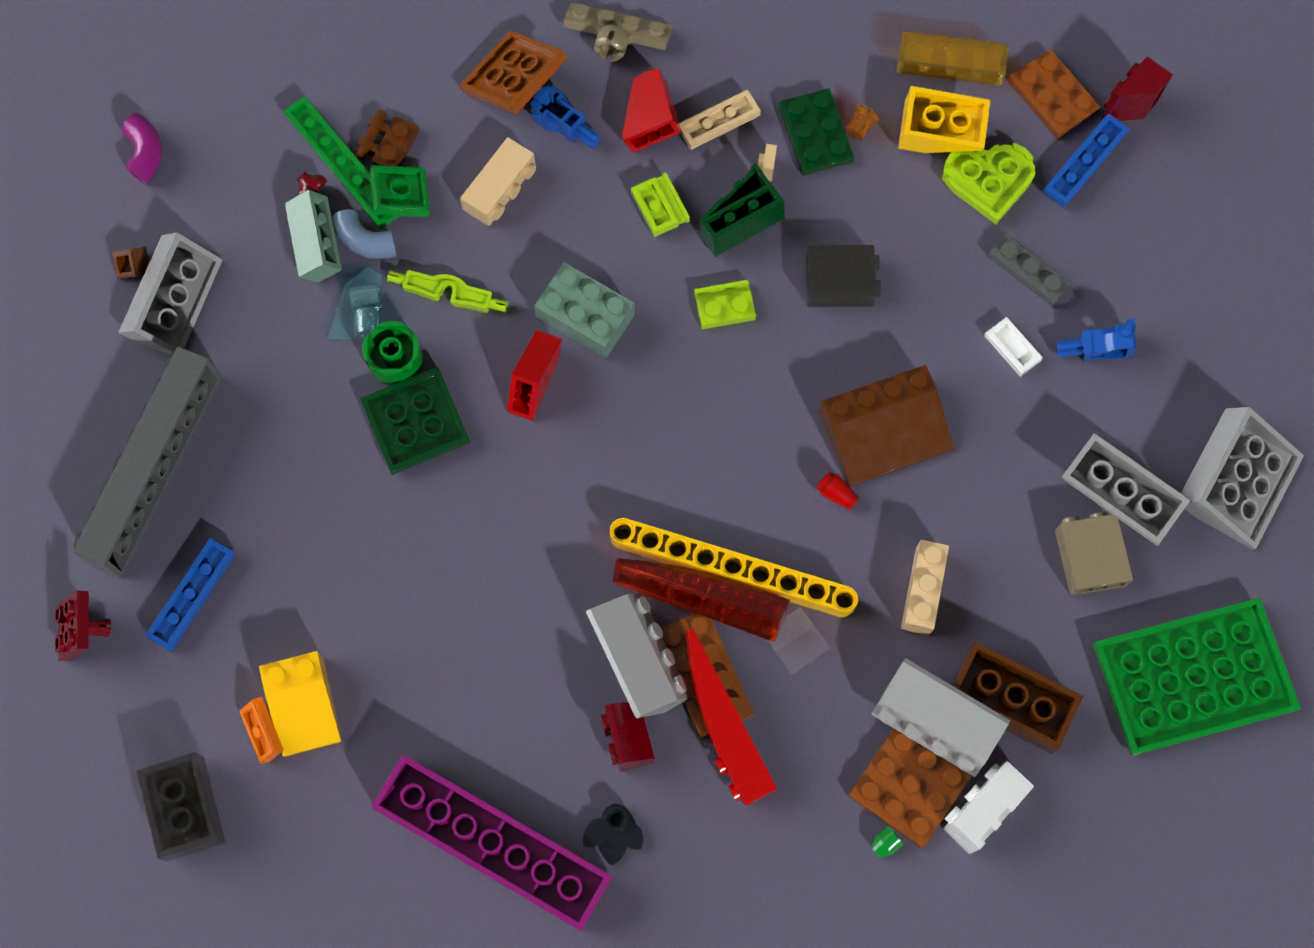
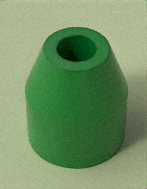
[871,826,904,859]

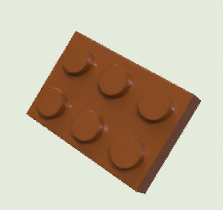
[1008,49,1101,139]

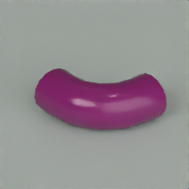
[122,113,162,185]

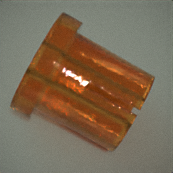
[844,104,879,141]

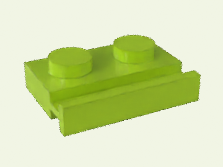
[631,173,690,237]
[694,280,756,330]

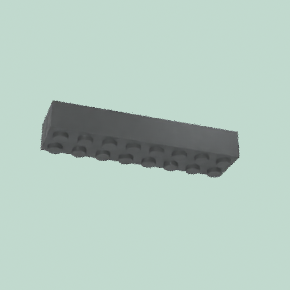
[72,346,221,578]

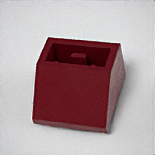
[1102,56,1173,121]
[600,702,655,772]

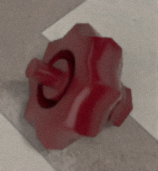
[296,171,327,195]

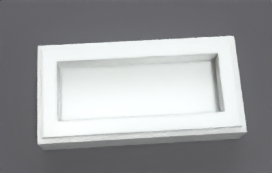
[984,317,1043,377]

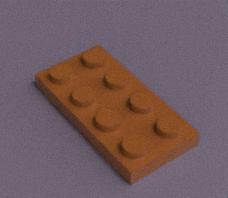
[661,608,754,739]

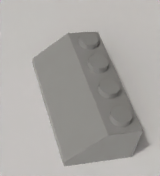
[118,233,223,354]
[1061,433,1190,546]
[586,593,691,718]
[871,658,1010,777]

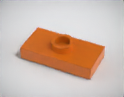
[239,697,284,764]

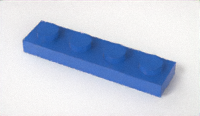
[1043,113,1130,208]
[145,538,236,653]

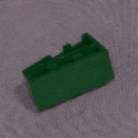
[699,163,785,257]

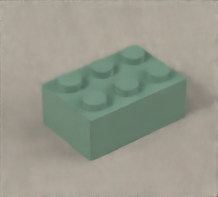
[534,262,635,359]

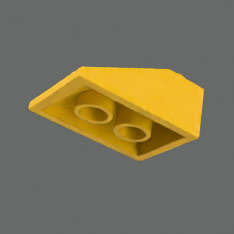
[898,86,990,153]
[259,651,342,757]

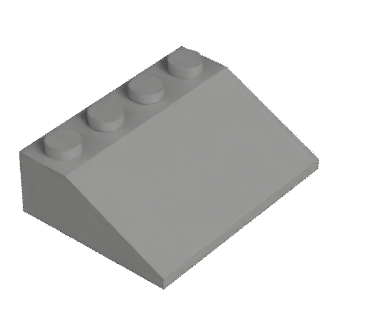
[1181,407,1304,550]

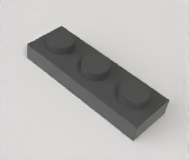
[987,234,1071,306]

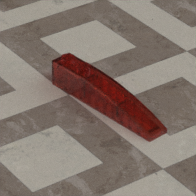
[612,558,790,642]

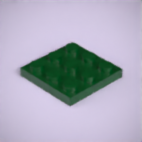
[360,367,471,475]

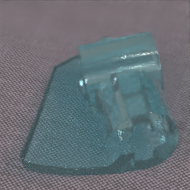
[326,267,383,341]

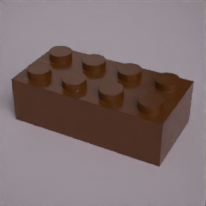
[951,642,1083,754]

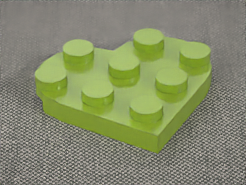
[942,143,1036,224]

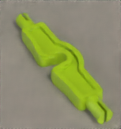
[387,270,508,313]

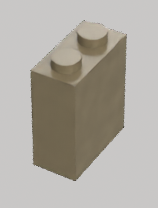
[1055,512,1133,596]

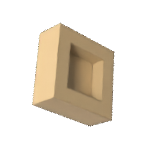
[758,144,777,182]

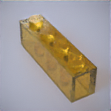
[896,31,1008,86]

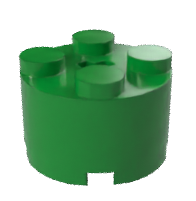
[362,321,423,385]

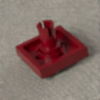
[54,591,111,661]

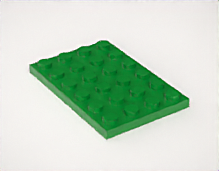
[1093,598,1301,756]

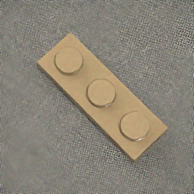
[679,90,761,150]

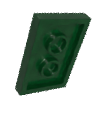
[778,88,855,176]

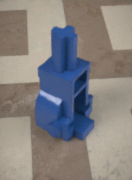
[530,85,602,149]
[1056,318,1137,362]

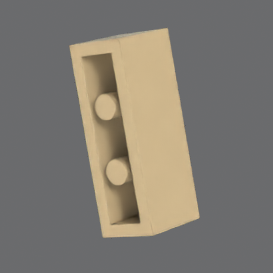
[460,137,536,226]
[900,540,949,636]

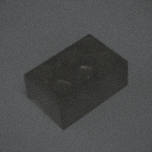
[137,752,226,862]

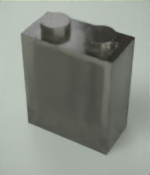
[806,245,881,307]

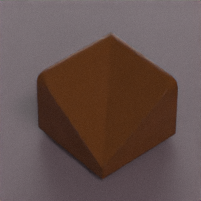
[112,247,149,279]

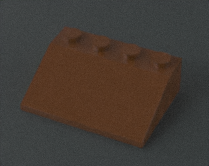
[818,365,954,487]

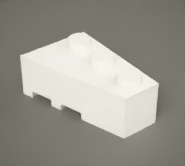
[943,761,1034,854]

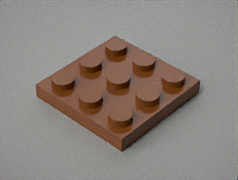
[459,30,567,115]
[848,729,972,849]

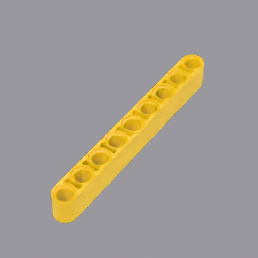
[610,518,858,618]

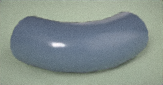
[332,209,397,259]

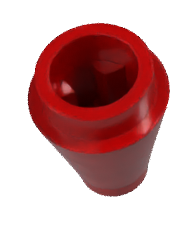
[816,471,859,510]

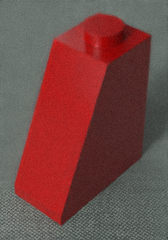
[622,68,681,153]
[507,330,562,421]

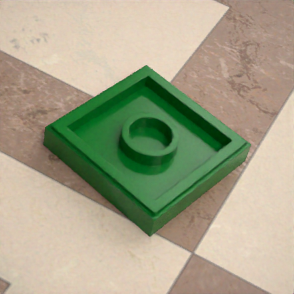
[370,165,430,217]

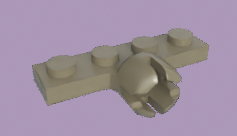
[564,2,672,62]

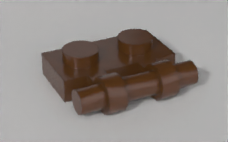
[355,110,420,167]

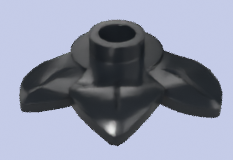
[583,804,643,865]

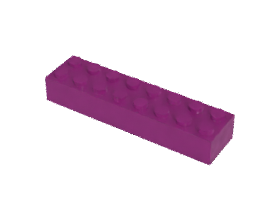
[371,755,613,932]

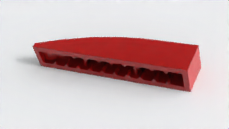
[685,628,777,806]

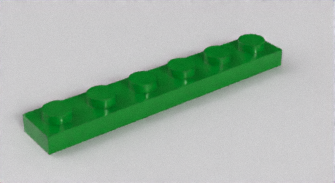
[283,96,400,230]

